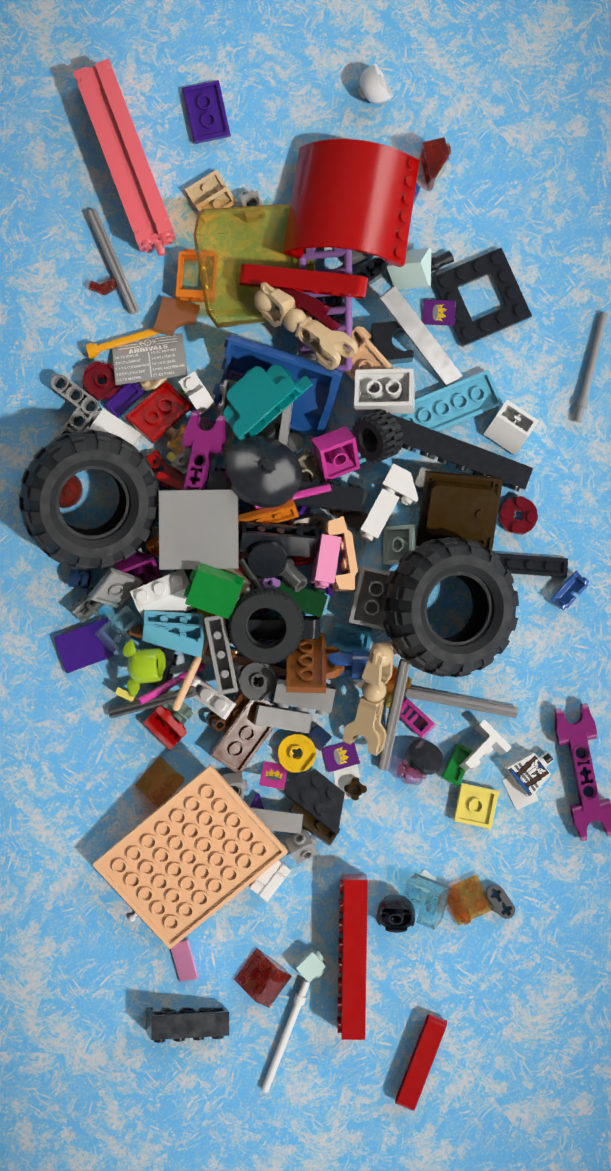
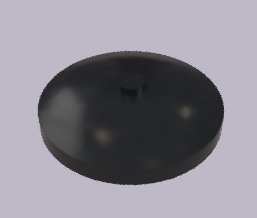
[224,436,302,508]

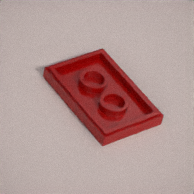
[125,381,193,444]

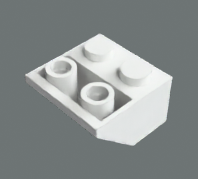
[483,400,539,456]
[381,463,419,507]

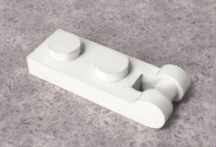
[190,674,236,720]

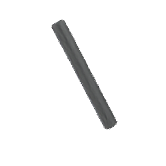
[108,686,196,718]

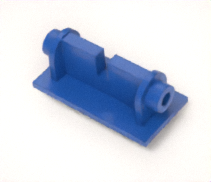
[551,570,589,610]

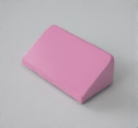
[171,939,199,982]

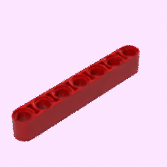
[238,264,368,299]

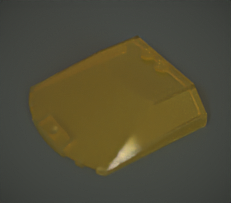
[193,204,315,328]

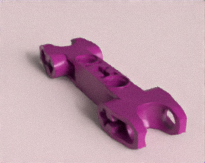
[183,411,226,490]
[554,703,611,841]

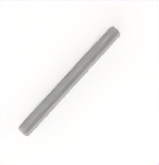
[87,209,139,314]
[377,659,411,770]
[405,686,518,718]

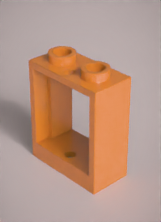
[176,249,218,303]

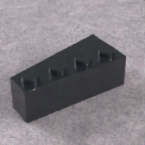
[146,1007,229,1043]

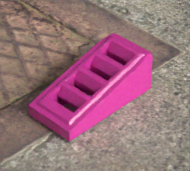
[399,698,436,739]

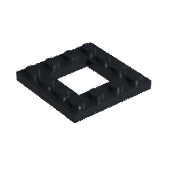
[432,247,532,347]

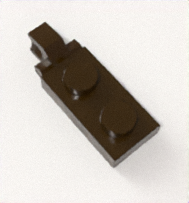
[289,803,341,846]

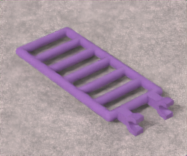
[298,248,352,371]

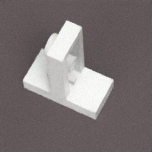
[459,719,512,771]

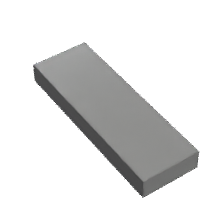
[254,705,313,733]

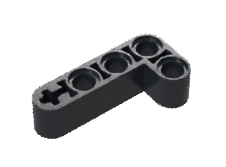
[322,257,386,325]

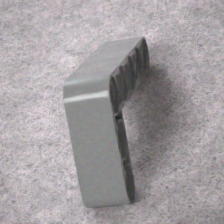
[51,374,101,442]

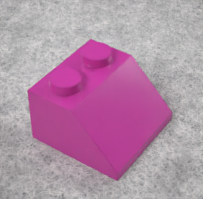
[311,426,360,482]

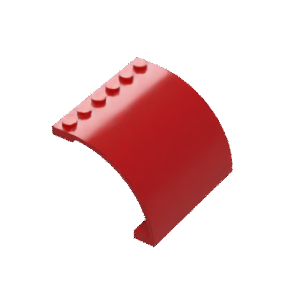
[282,139,419,268]

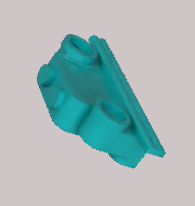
[223,365,313,445]

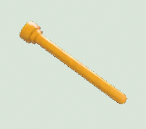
[85,328,160,359]

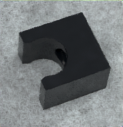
[371,321,414,364]

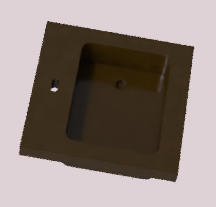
[415,470,503,550]

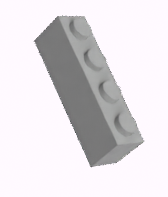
[204,615,238,695]

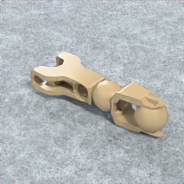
[254,282,358,370]
[343,641,394,756]

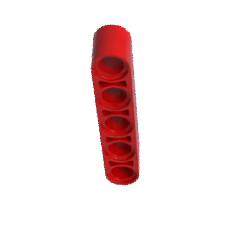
[395,1013,447,1111]

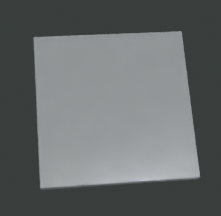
[159,490,239,570]

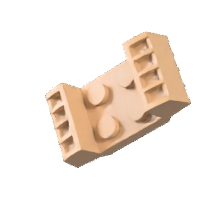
[340,327,402,382]
[323,516,358,592]

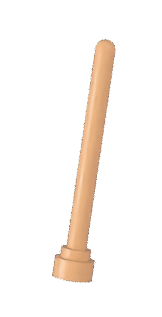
[172,627,209,711]

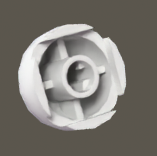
[358,63,393,104]

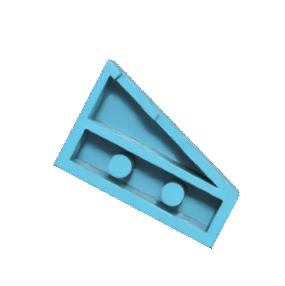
[142,610,204,658]

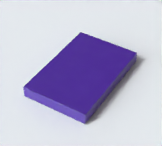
[182,80,231,144]
[54,617,121,674]

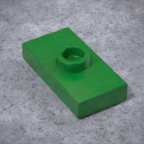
[440,743,472,786]

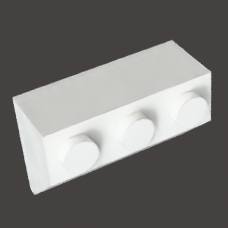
[354,369,415,414]
[130,570,194,618]

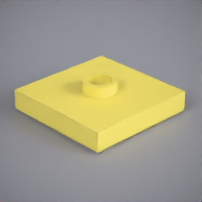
[453,783,499,829]

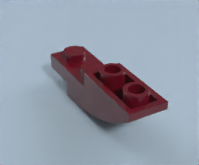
[275,288,341,331]

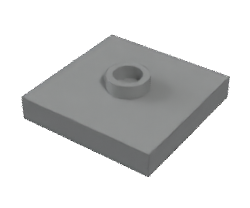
[89,568,143,609]

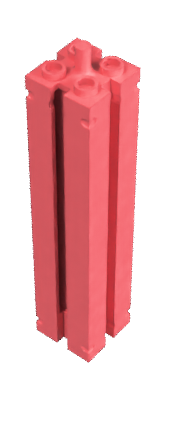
[73,59,176,256]

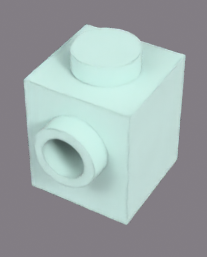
[296,949,326,982]

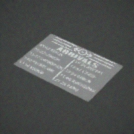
[112,334,188,385]

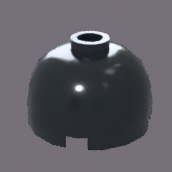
[376,894,416,933]

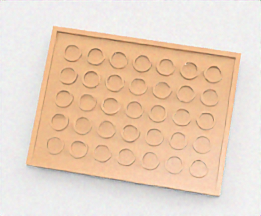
[92,764,288,949]

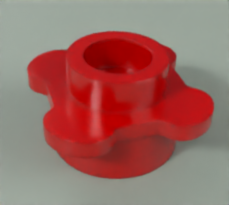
[145,450,166,473]

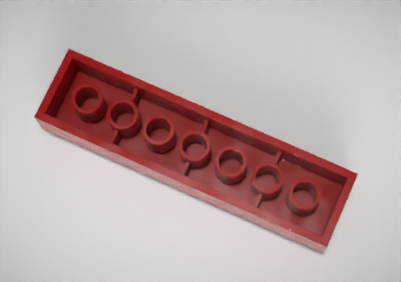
[337,874,368,1040]

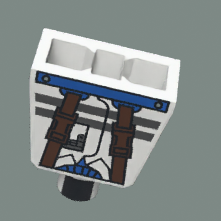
[504,751,554,798]

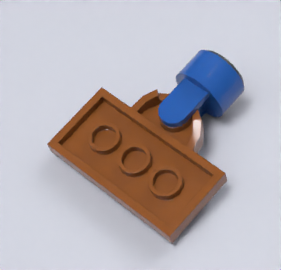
[286,633,369,693]

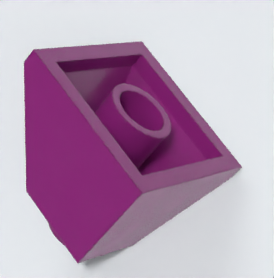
[115,552,163,598]

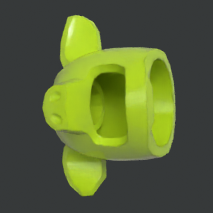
[123,640,166,696]

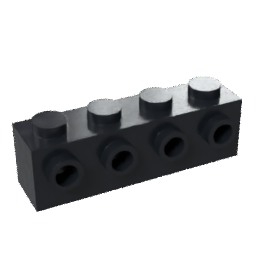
[239,521,320,558]

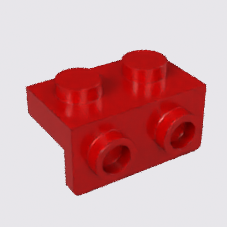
[156,464,200,490]
[143,705,188,750]

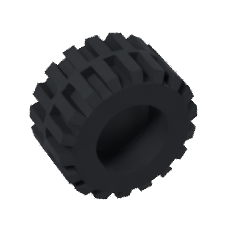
[352,410,403,463]

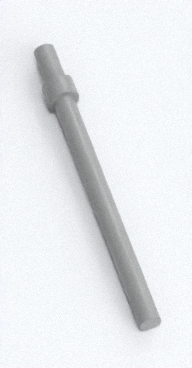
[574,312,608,423]

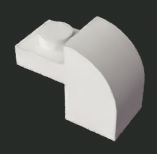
[178,371,216,416]

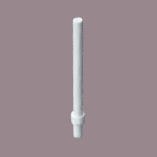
[261,980,310,1093]

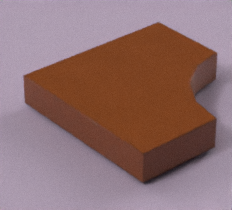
[154,296,200,336]

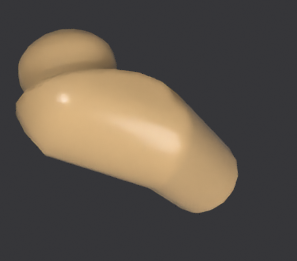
[140,378,168,391]

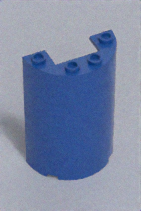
[213,334,344,437]

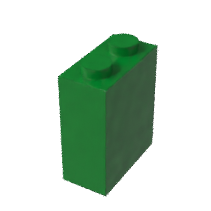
[183,562,244,620]

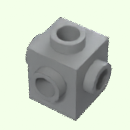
[285,829,318,864]

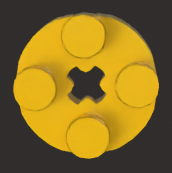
[278,734,316,772]

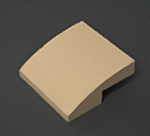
[184,170,237,222]

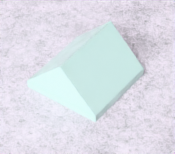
[386,248,431,290]
[383,525,415,565]

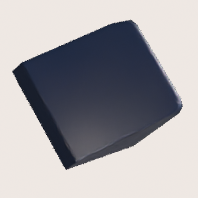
[307,724,332,751]

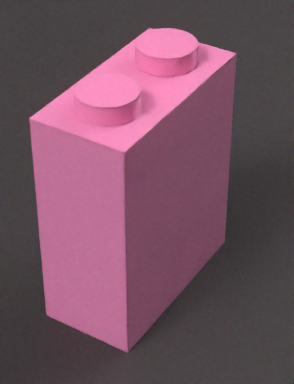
[310,534,341,589]

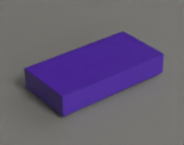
[104,383,145,418]

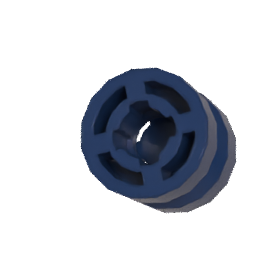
[68,568,91,589]

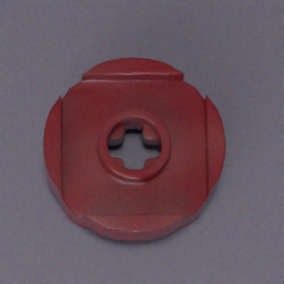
[82,362,120,401]
[499,496,538,535]

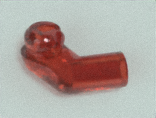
[89,278,117,295]

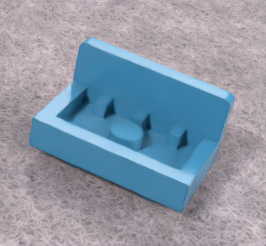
[331,623,373,653]

